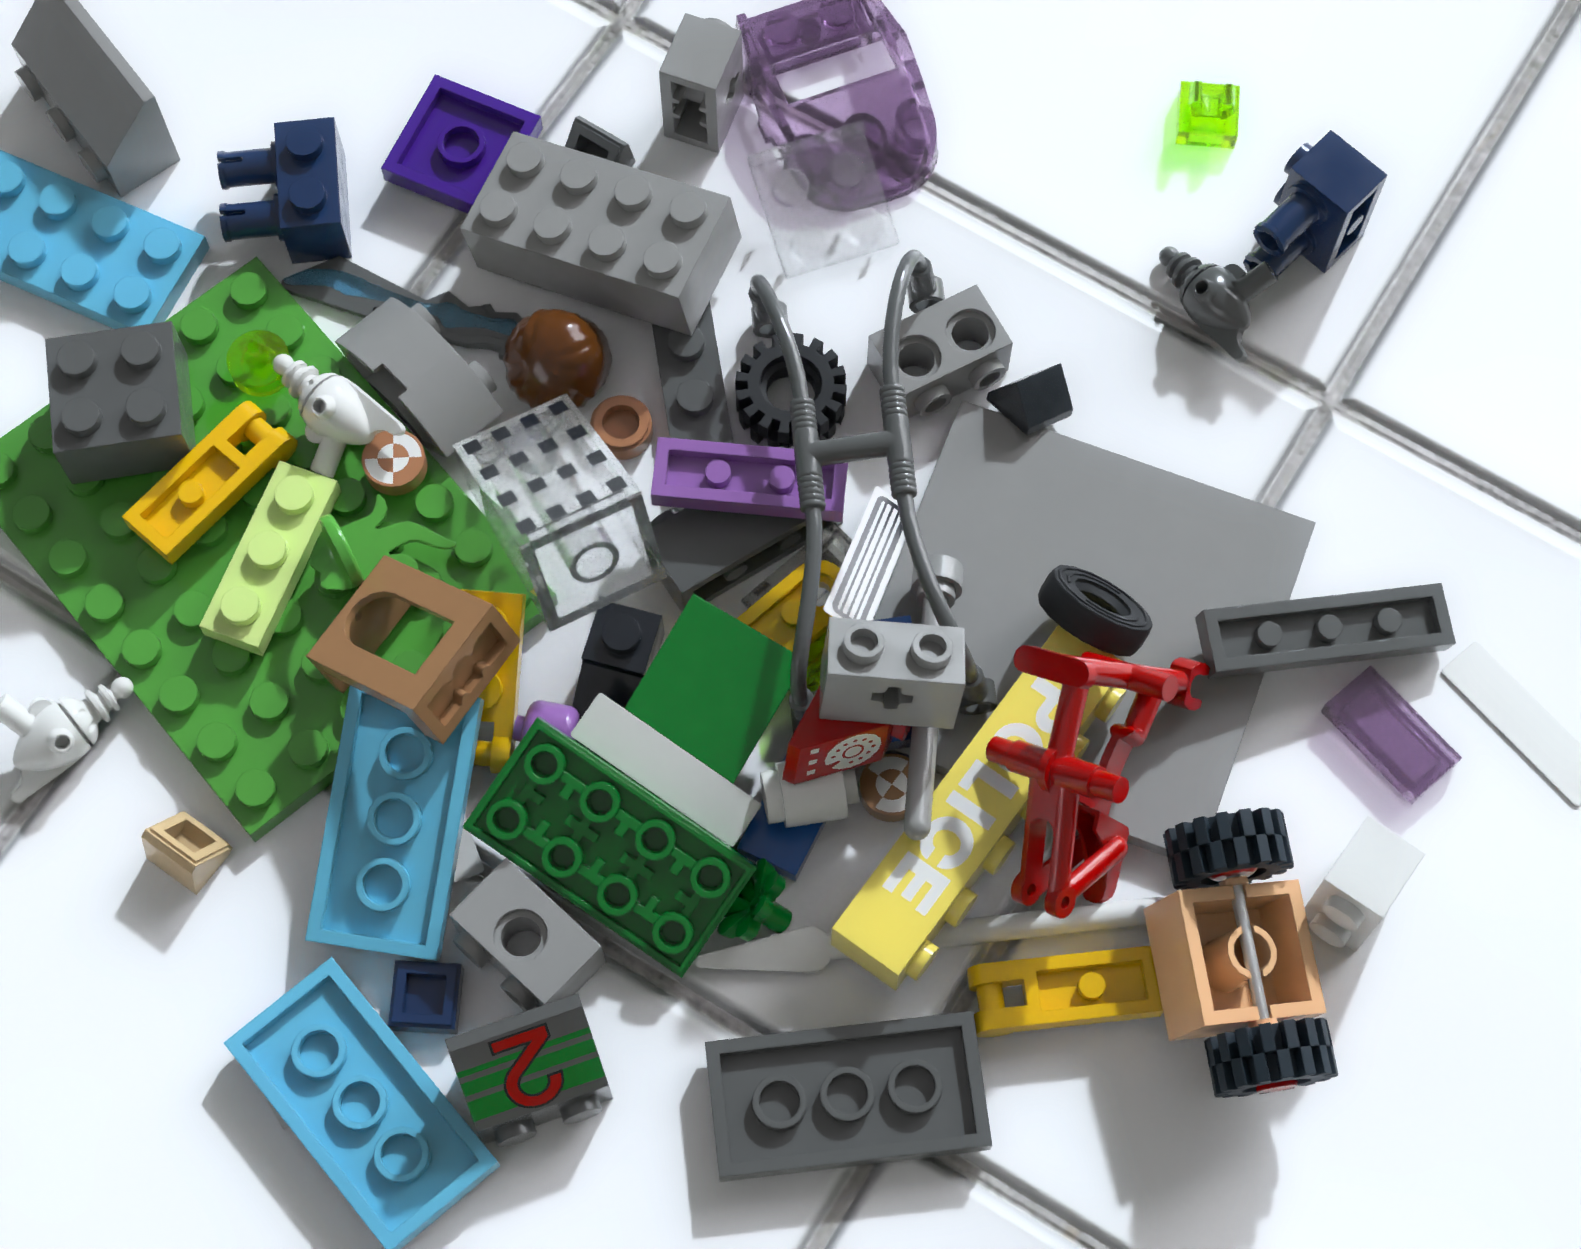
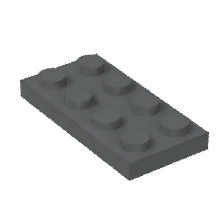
[705,1011,992,1182]

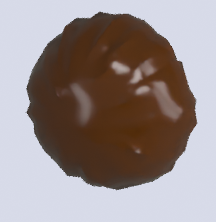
[503,309,612,414]

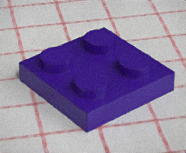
[381,74,543,214]

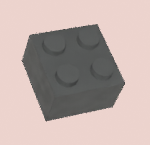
[45,321,196,484]

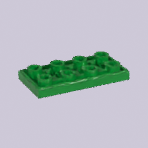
[596,593,792,830]
[462,716,758,978]

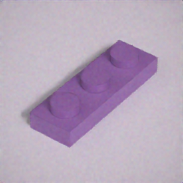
[651,437,848,522]

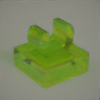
[1175,81,1240,149]

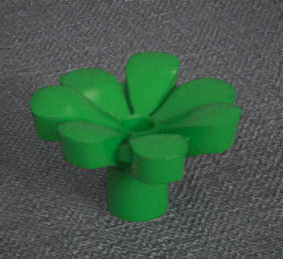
[717,858,792,942]

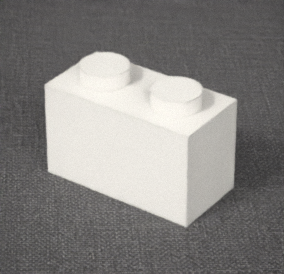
[1304,816,1426,952]

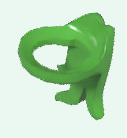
[309,494,456,590]

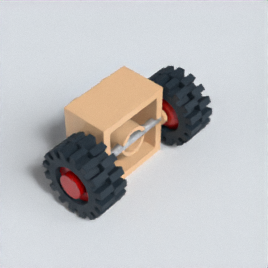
[1143,808,1339,1098]

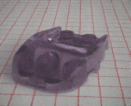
[735,0,939,213]

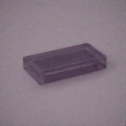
[1321,665,1462,805]

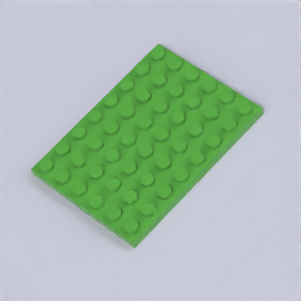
[0,256,560,842]

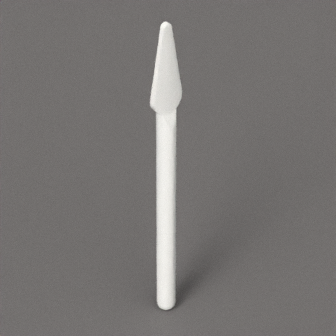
[695,897,1164,973]

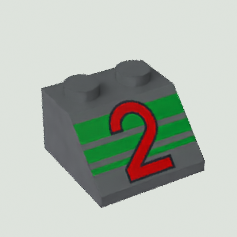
[445,993,613,1147]

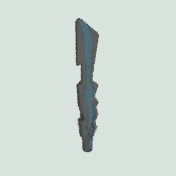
[281,256,523,360]

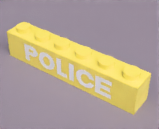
[831,625,1127,991]

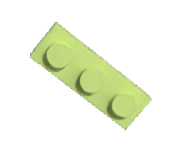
[199,461,341,656]

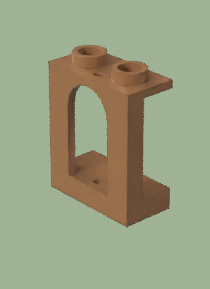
[306,555,521,744]

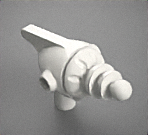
[272,354,406,478]
[0,677,134,803]

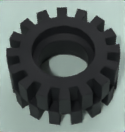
[735,333,847,448]

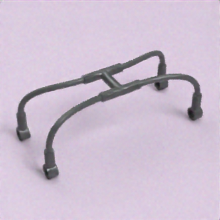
[748,250,997,734]

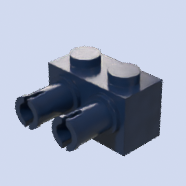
[217,117,352,264]
[1243,130,1388,277]

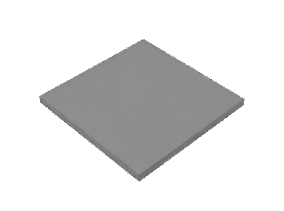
[874,400,1316,856]

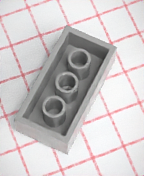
[460,131,742,336]

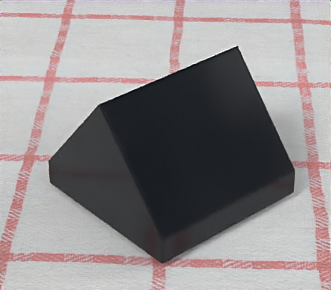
[986,363,1073,435]

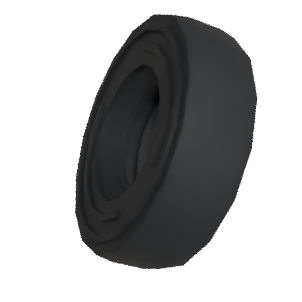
[1038,565,1152,657]

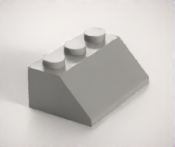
[11,0,181,197]

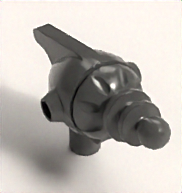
[1159,246,1278,363]

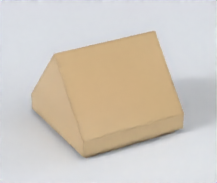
[141,811,233,895]

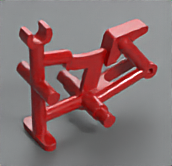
[986,645,1210,919]

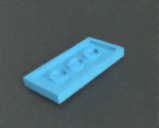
[0,150,210,329]
[305,685,484,961]
[224,957,500,1249]

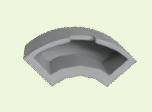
[335,297,504,458]

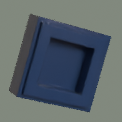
[388,960,464,1034]

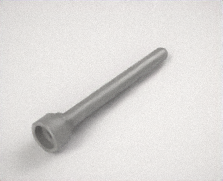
[904,554,964,840]

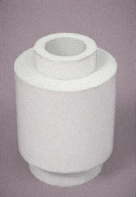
[760,761,859,828]

